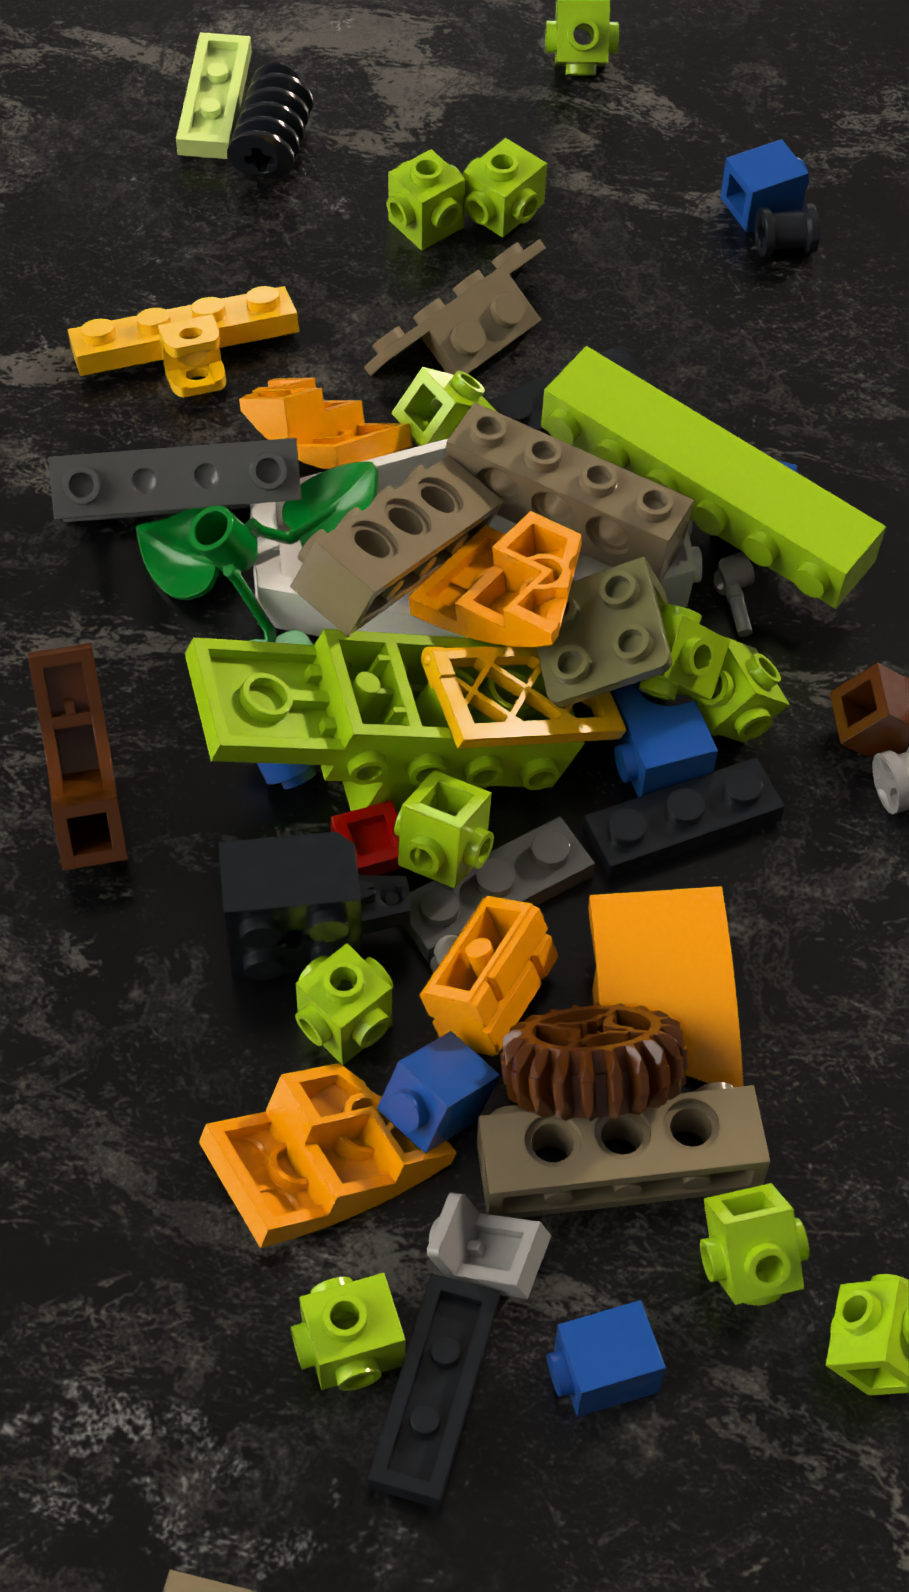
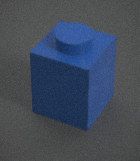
[720,139,809,232]
[377,1031,500,1154]
[546,1300,666,1417]

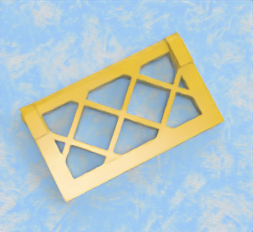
[421,646,627,749]

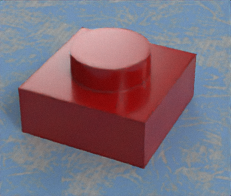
[331,800,403,875]

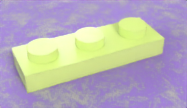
[176,32,252,159]

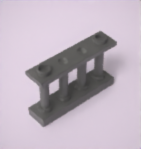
[48,438,302,523]

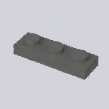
[403,817,595,962]

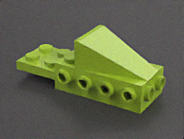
[185,629,585,814]

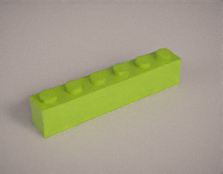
[541,346,886,609]

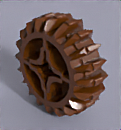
[500,1003,689,1122]

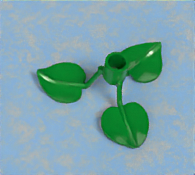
[136,461,378,645]

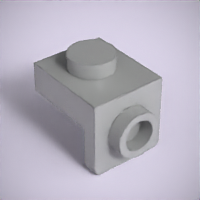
[427,1192,551,1299]

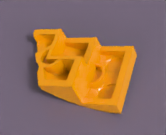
[239,378,412,469]
[408,511,582,647]
[588,886,743,1087]
[199,1063,457,1248]

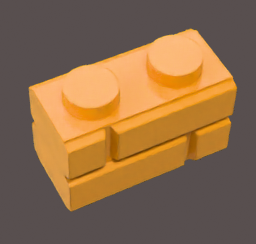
[420,896,559,1057]

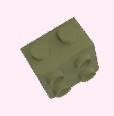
[537,556,672,707]

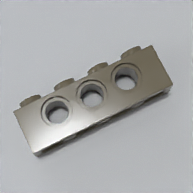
[445,403,694,583]
[290,455,504,637]
[477,1082,770,1218]

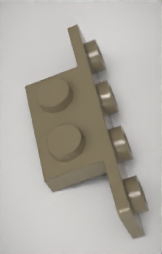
[364,239,546,376]

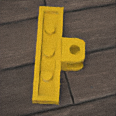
[67,286,299,397]

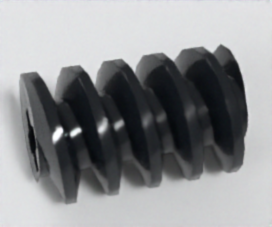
[227,62,314,179]

